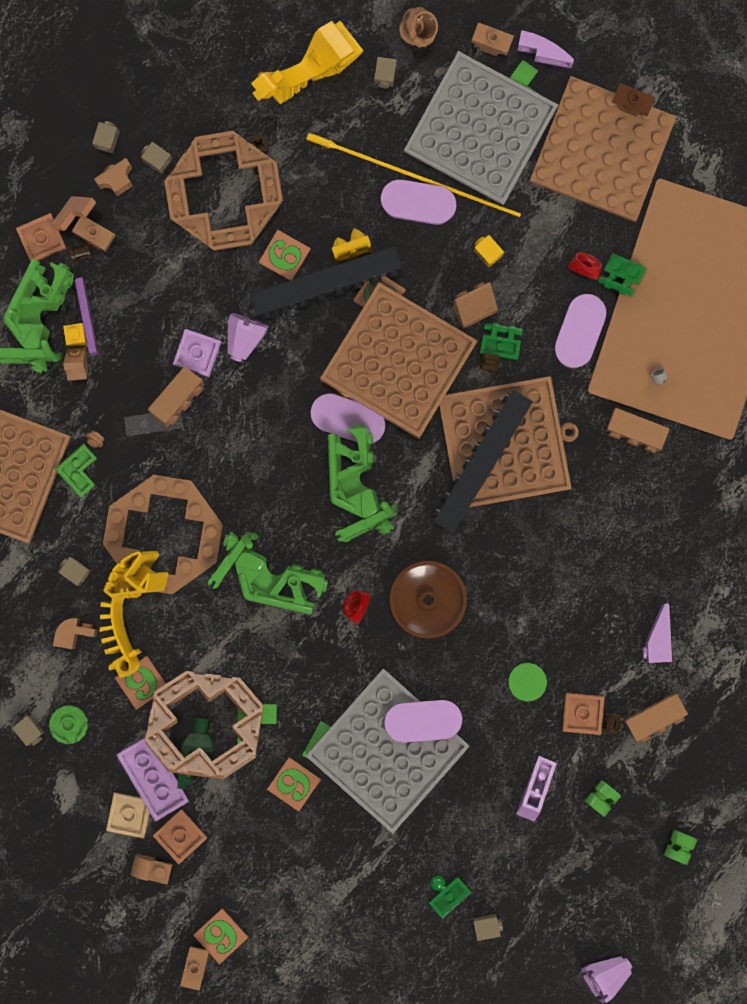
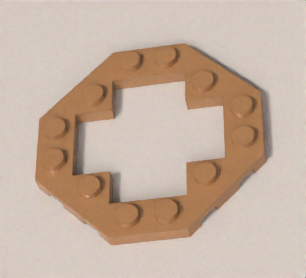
[164,131,283,251]
[103,475,223,594]
[145,671,263,779]

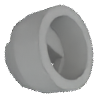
[651,368,668,385]

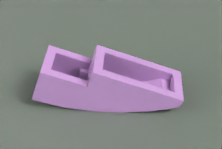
[517,30,574,68]

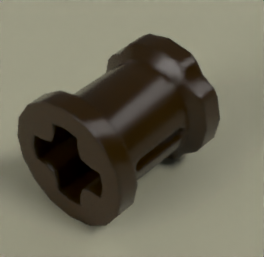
[69,242,92,263]
[603,712,623,735]

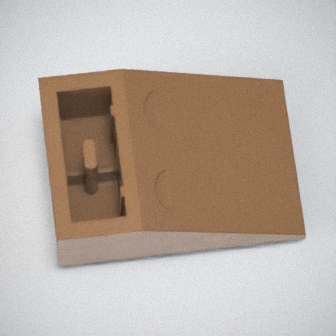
[453,282,498,329]

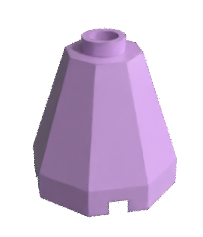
[228,313,269,362]
[581,956,632,1003]

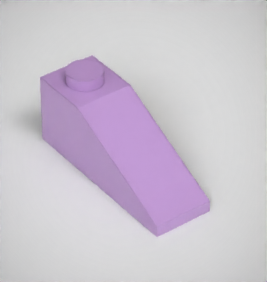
[642,604,672,663]
[516,756,557,821]

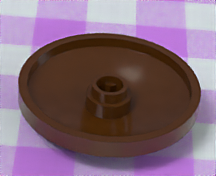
[389,561,467,638]

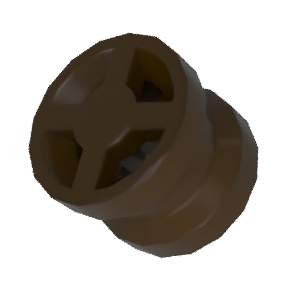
[250,134,269,154]
[480,354,501,373]

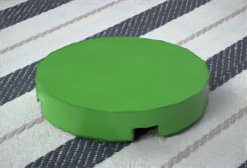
[508,663,547,702]
[49,705,88,744]

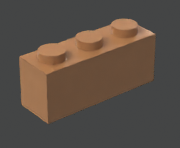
[148,366,204,428]
[606,408,669,453]
[623,693,688,743]

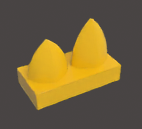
[332,228,372,264]

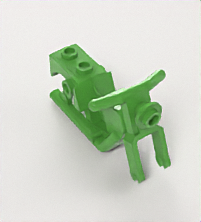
[0,259,74,374]
[328,425,398,542]
[208,532,328,615]

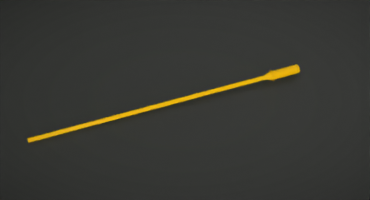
[306,133,521,217]

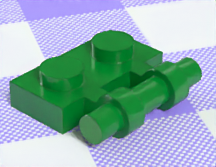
[598,253,647,297]
[480,322,523,360]

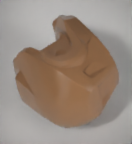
[399,7,438,48]

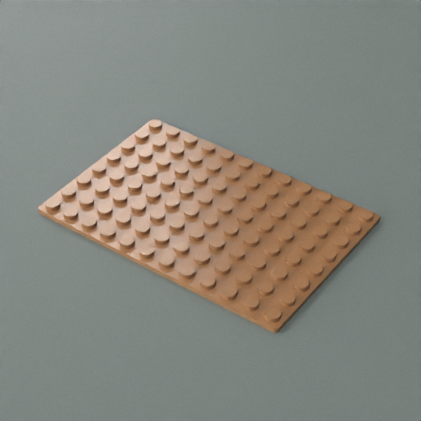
[588,179,747,440]

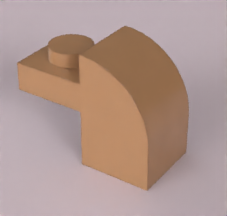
[53,618,98,649]
[131,854,173,884]

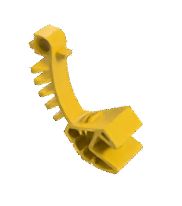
[251,21,363,104]
[100,551,168,678]

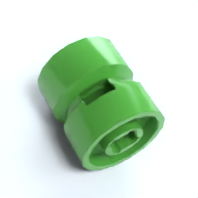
[585,780,621,817]
[664,830,697,865]

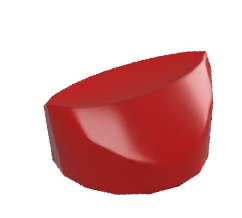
[567,253,602,280]
[343,590,371,625]

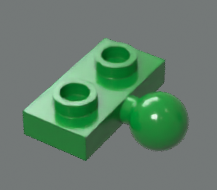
[429,875,472,919]

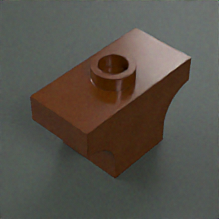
[612,83,655,117]

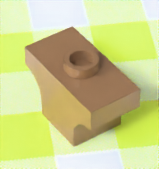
[471,23,514,56]
[95,158,133,196]
[72,217,116,252]
[64,347,88,380]
[180,946,209,990]

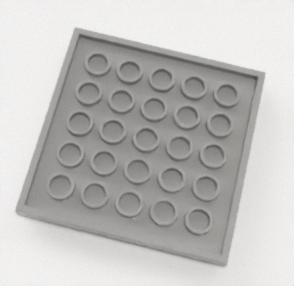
[404,51,558,206]
[306,669,469,834]

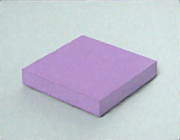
[173,329,221,377]

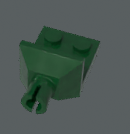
[177,718,216,789]

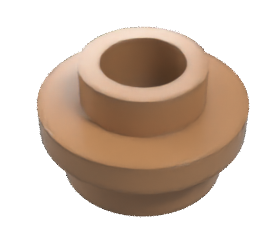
[560,423,578,442]
[86,431,104,448]

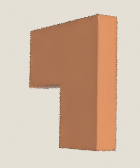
[50,196,96,231]

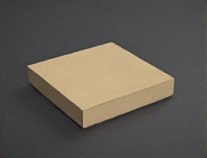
[106,792,150,838]

